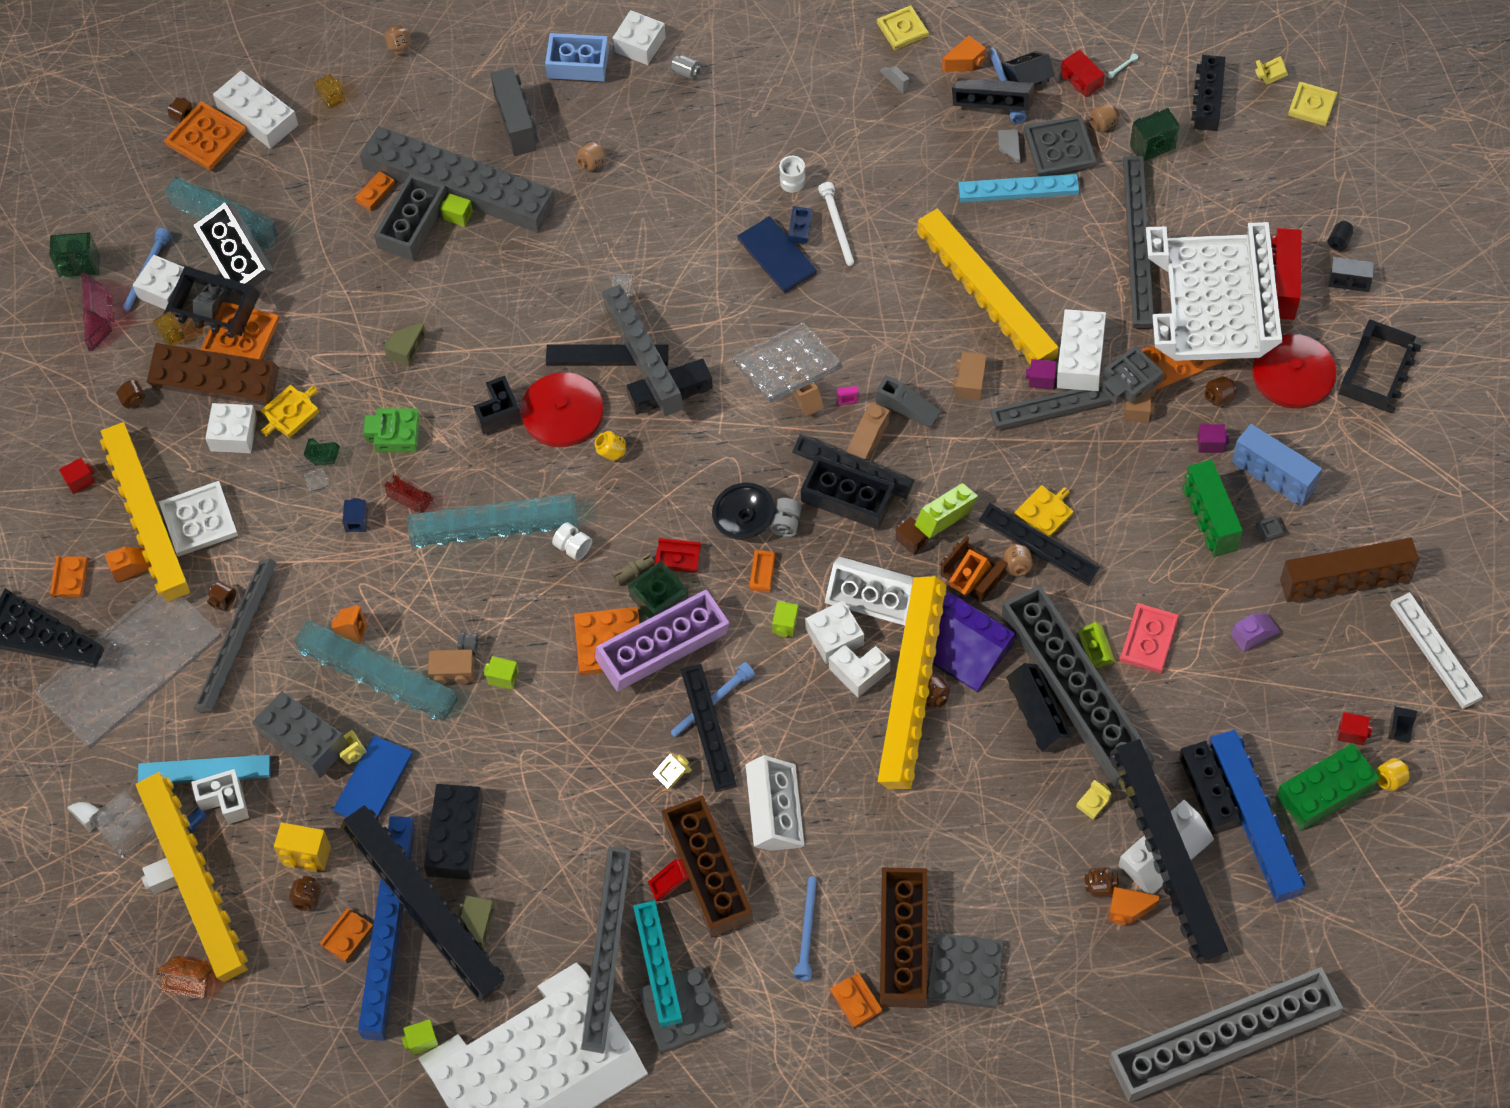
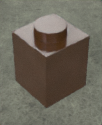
[895,516,929,555]

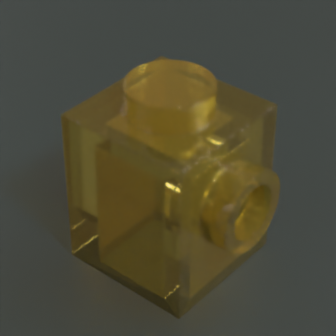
[314,73,345,109]
[152,311,185,345]

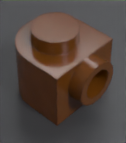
[168,97,193,123]
[116,380,145,408]
[207,581,236,611]

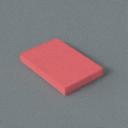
[1120,603,1179,674]

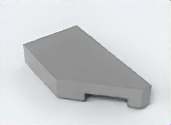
[880,66,909,94]
[998,129,1020,163]

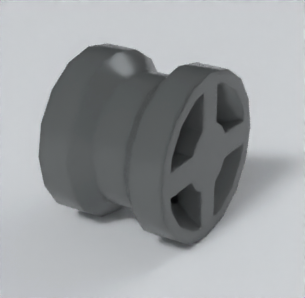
[457,632,479,654]

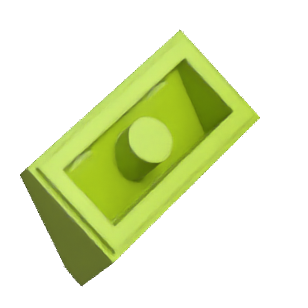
[1077,622,1115,668]

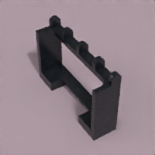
[163,266,260,338]
[1338,319,1421,413]

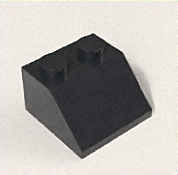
[1001,51,1055,84]

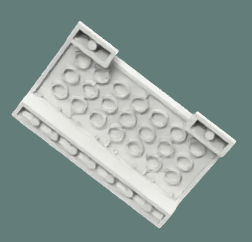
[1146,222,1282,361]
[418,962,648,1108]

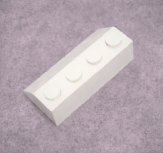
[825,557,915,625]
[745,755,804,851]
[1118,800,1214,895]

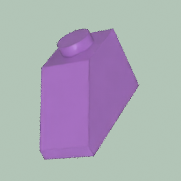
[1231,614,1280,652]

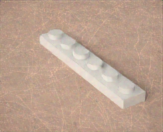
[1390,592,1483,709]

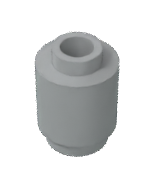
[671,55,701,80]

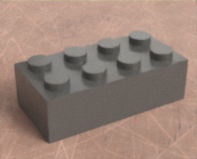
[490,67,538,156]
[374,174,447,261]
[194,203,274,293]
[252,691,349,778]

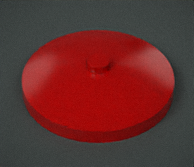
[1252,334,1336,409]
[521,372,603,447]

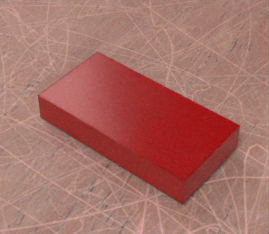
[648,859,689,901]

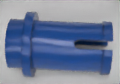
[187,807,207,833]

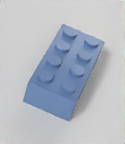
[1232,424,1322,506]

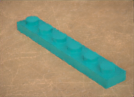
[633,900,683,1028]

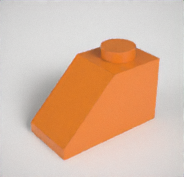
[942,36,986,72]
[105,547,152,583]
[947,549,992,596]
[331,605,367,644]
[1108,887,1159,925]

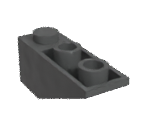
[193,273,231,326]
[876,375,940,428]

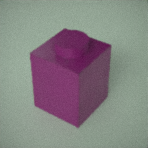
[1025,359,1056,389]
[1197,424,1229,453]

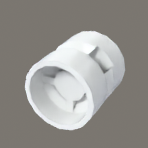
[779,156,805,193]
[552,522,592,561]

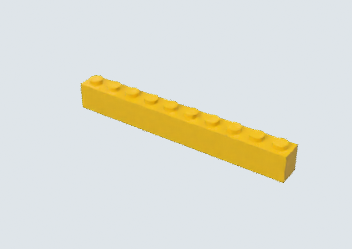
[917,208,1059,365]
[100,422,191,602]
[877,576,946,789]
[135,772,248,982]

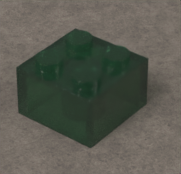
[1130,108,1180,161]
[49,232,100,278]
[628,560,689,619]

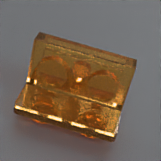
[157,956,214,999]

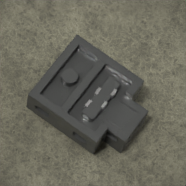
[1102,346,1164,405]

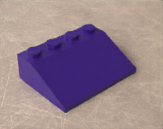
[933,590,1015,692]

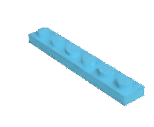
[958,174,1079,203]

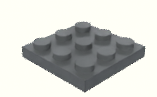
[1024,115,1096,177]
[928,933,1003,1009]
[637,966,725,1054]

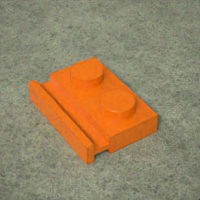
[50,556,88,598]
[320,908,373,964]
[830,972,882,1029]

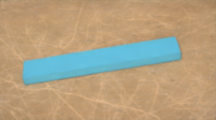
[138,755,271,784]

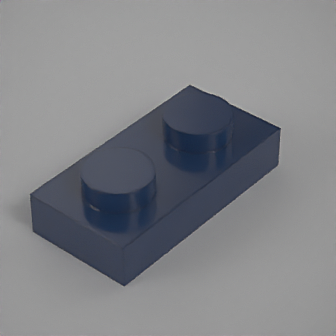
[787,206,813,244]

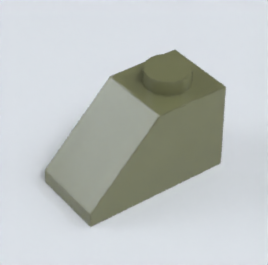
[384,322,427,366]
[459,896,495,949]

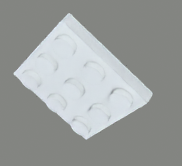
[159,481,238,557]

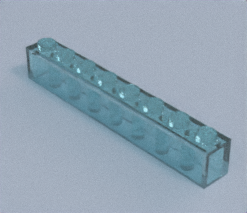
[407,494,579,547]
[294,620,458,721]

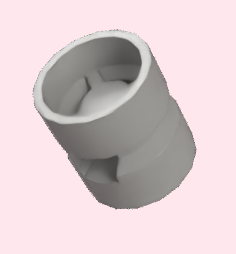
[770,498,802,537]

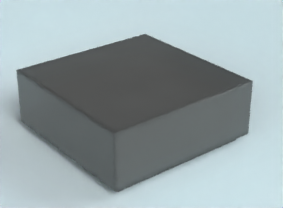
[1256,516,1285,543]

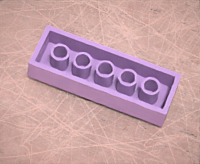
[594,589,729,692]

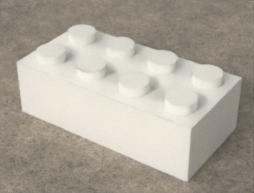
[213,71,298,149]
[1057,309,1106,391]

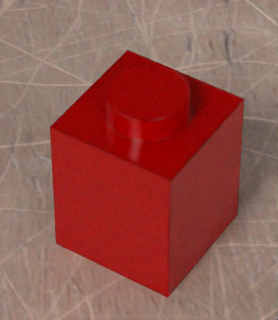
[59,458,95,494]
[1337,712,1373,746]

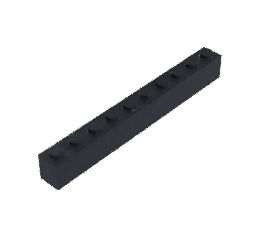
[1110,739,1229,964]
[341,805,505,1002]

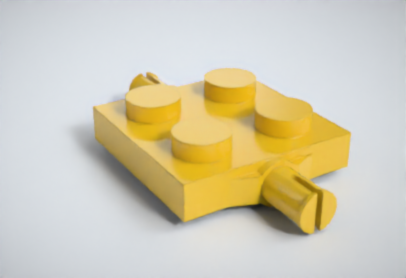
[260,384,319,438]
[1013,485,1074,537]

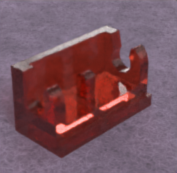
[384,474,433,515]

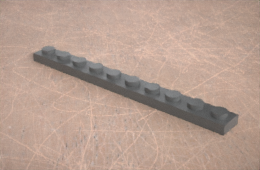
[1123,156,1153,328]
[580,846,631,1054]

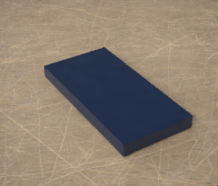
[737,216,817,293]

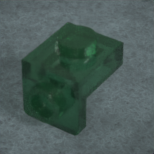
[304,438,340,466]

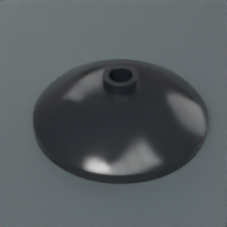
[712,482,775,540]

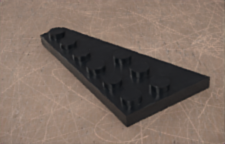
[0,588,104,668]

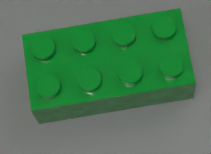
[1182,459,1243,557]
[1276,743,1379,831]

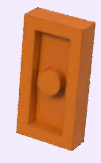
[355,171,396,211]

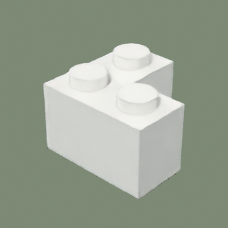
[829,645,890,698]
[191,769,249,824]

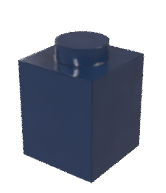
[342,498,368,532]

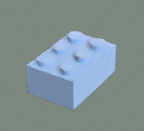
[545,33,609,82]

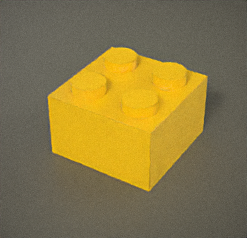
[274,822,331,872]

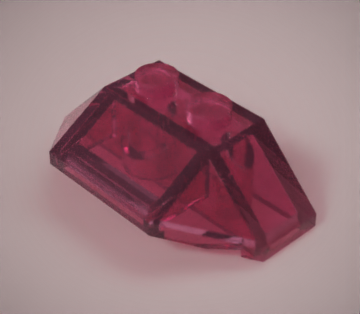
[81,273,115,351]

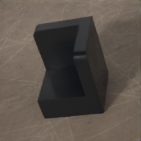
[1388,706,1417,743]

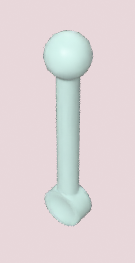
[1107,54,1138,79]

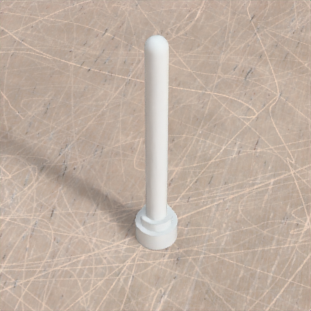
[818,182,854,266]

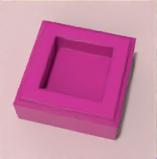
[837,386,858,405]

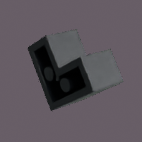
[473,376,522,435]

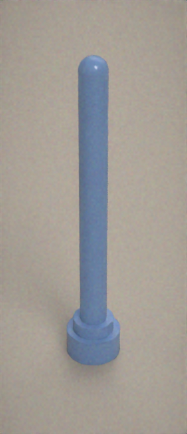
[989,48,1027,124]
[123,228,172,312]
[671,662,755,737]
[793,876,817,981]

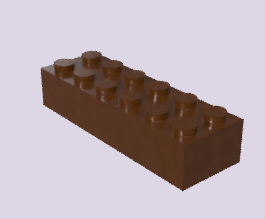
[147,343,279,406]
[1280,537,1419,603]
[661,795,753,938]
[880,867,927,1008]

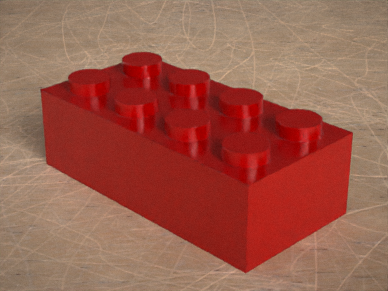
[1271,228,1302,320]

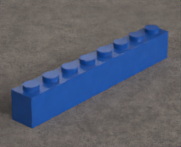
[1208,729,1305,903]

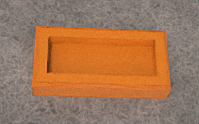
[749,550,776,593]

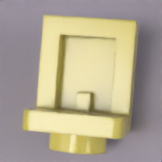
[1255,56,1288,85]
[339,730,367,765]

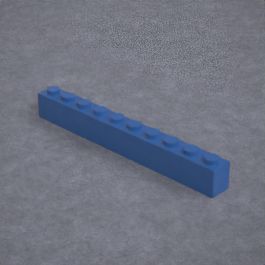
[358,816,415,1041]

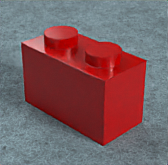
[1061,49,1105,97]

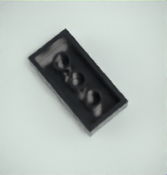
[800,456,895,530]
[424,784,483,880]

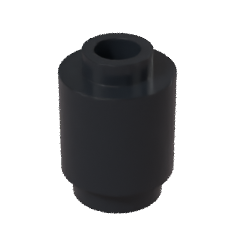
[1327,221,1354,251]

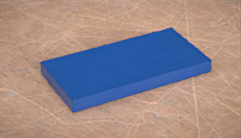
[333,735,413,819]

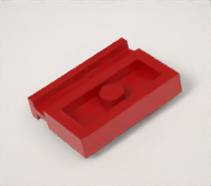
[655,538,701,573]

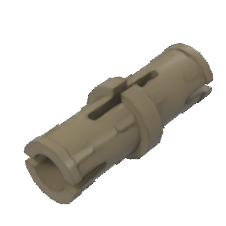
[612,553,655,585]

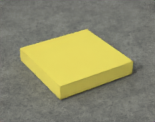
[877,5,929,50]
[1288,82,1337,126]

